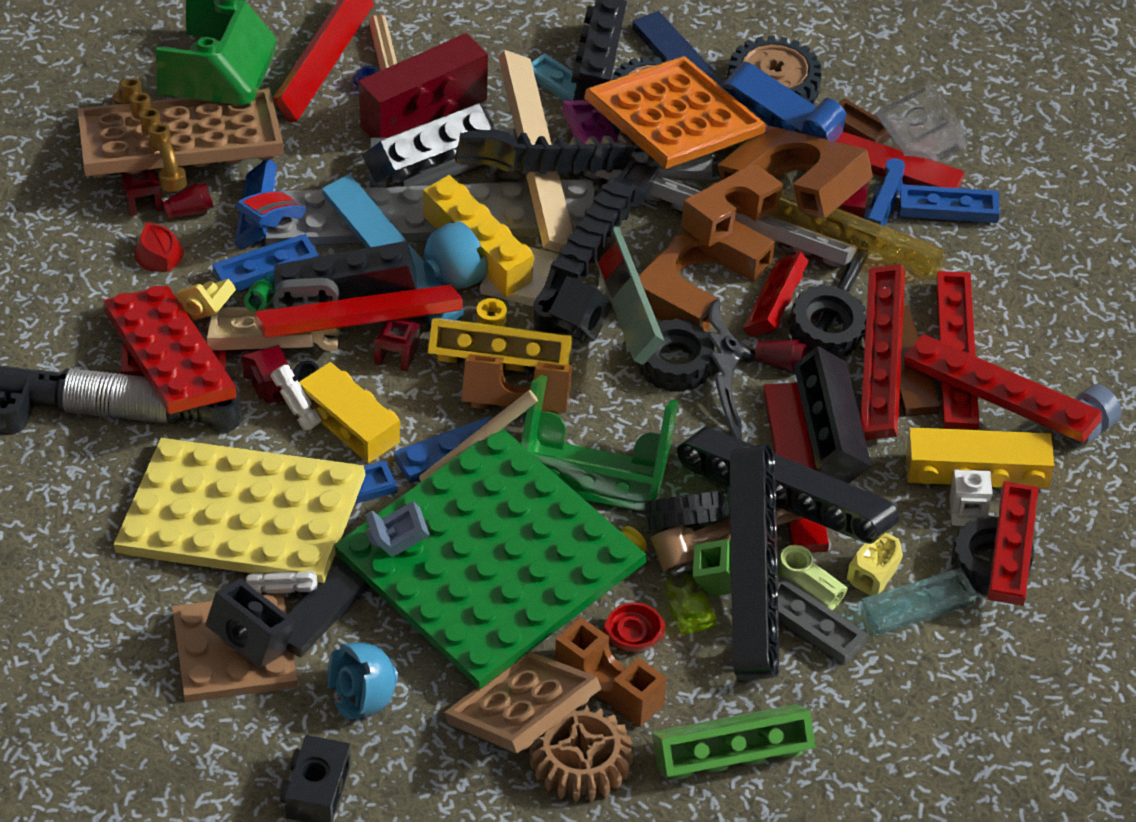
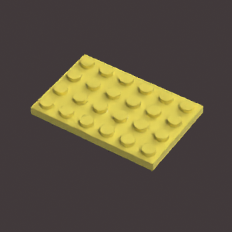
[114,438,365,583]

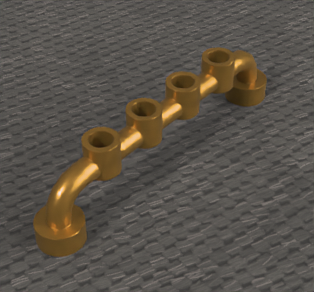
[112,78,187,192]

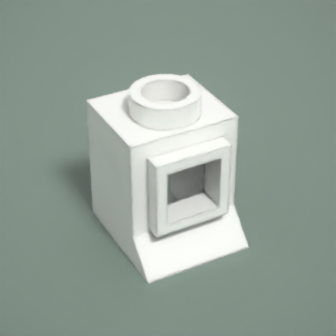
[949,470,992,526]

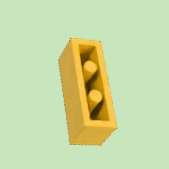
[299,362,401,463]

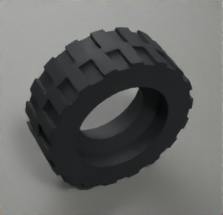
[787,284,866,359]
[638,319,715,392]
[644,491,727,530]
[951,517,1034,595]

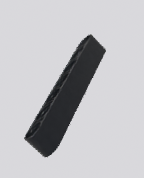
[677,427,899,544]
[730,443,780,683]

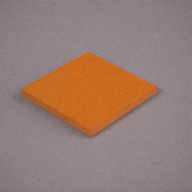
[584,56,766,169]

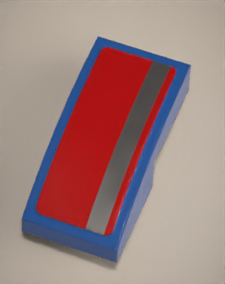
[235,191,307,228]

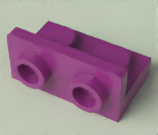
[562,100,618,144]

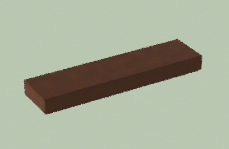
[899,305,940,417]

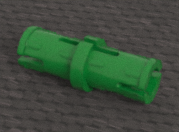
[244,274,274,312]

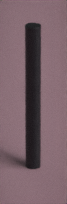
[815,250,868,332]

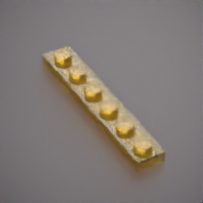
[768,188,946,279]

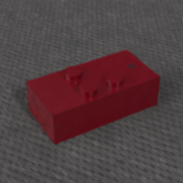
[359,33,488,138]

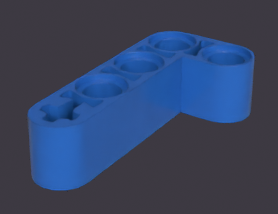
[722,62,846,141]

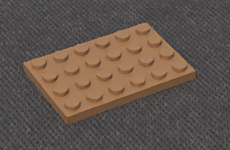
[77,89,284,178]

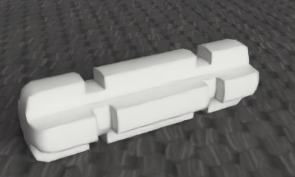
[271,365,321,431]
[246,571,318,594]

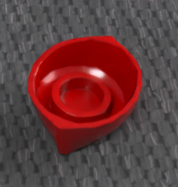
[134,222,184,272]
[603,602,665,653]

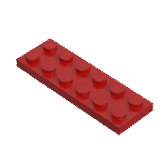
[103,285,237,414]

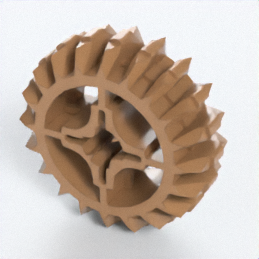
[529,704,633,803]

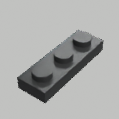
[778,575,868,665]

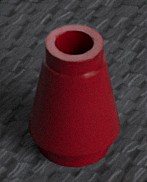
[162,183,214,220]
[755,339,808,373]

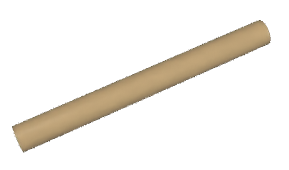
[419,390,538,482]

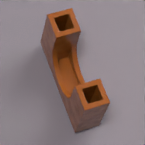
[718,125,873,218]
[638,220,775,332]

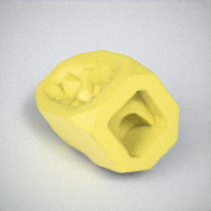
[847,533,903,596]

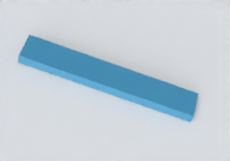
[322,174,464,325]

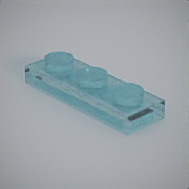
[861,568,977,635]

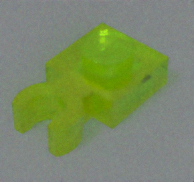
[665,574,717,636]

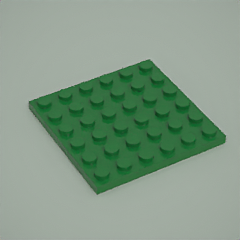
[334,429,646,689]

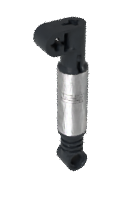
[0,366,242,435]

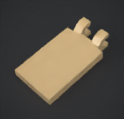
[207,306,340,351]

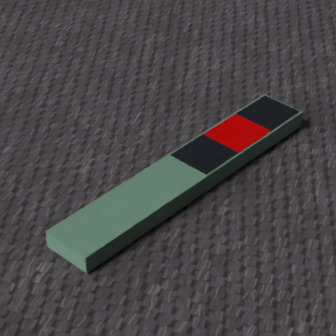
[596,227,664,365]

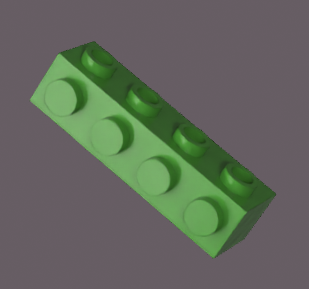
[651,704,816,779]

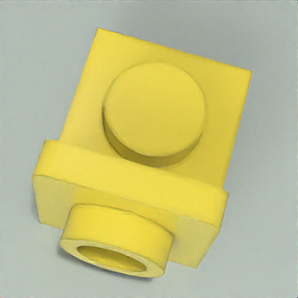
[175,279,236,321]

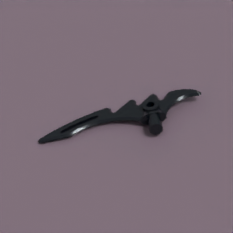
[708,299,755,440]

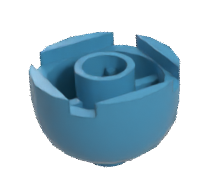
[423,221,488,290]
[327,642,398,720]

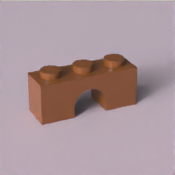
[680,163,783,247]
[461,354,573,416]
[555,616,667,728]

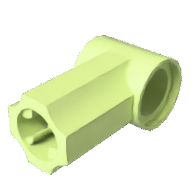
[777,545,848,610]

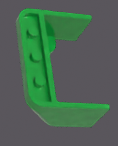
[156,0,276,105]
[521,375,679,510]

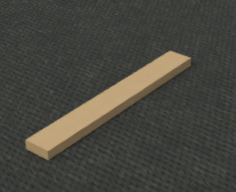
[498,50,573,252]

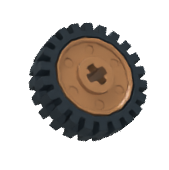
[727,36,822,104]

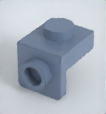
[366,501,430,557]

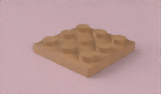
[172,593,298,703]
[444,651,602,753]

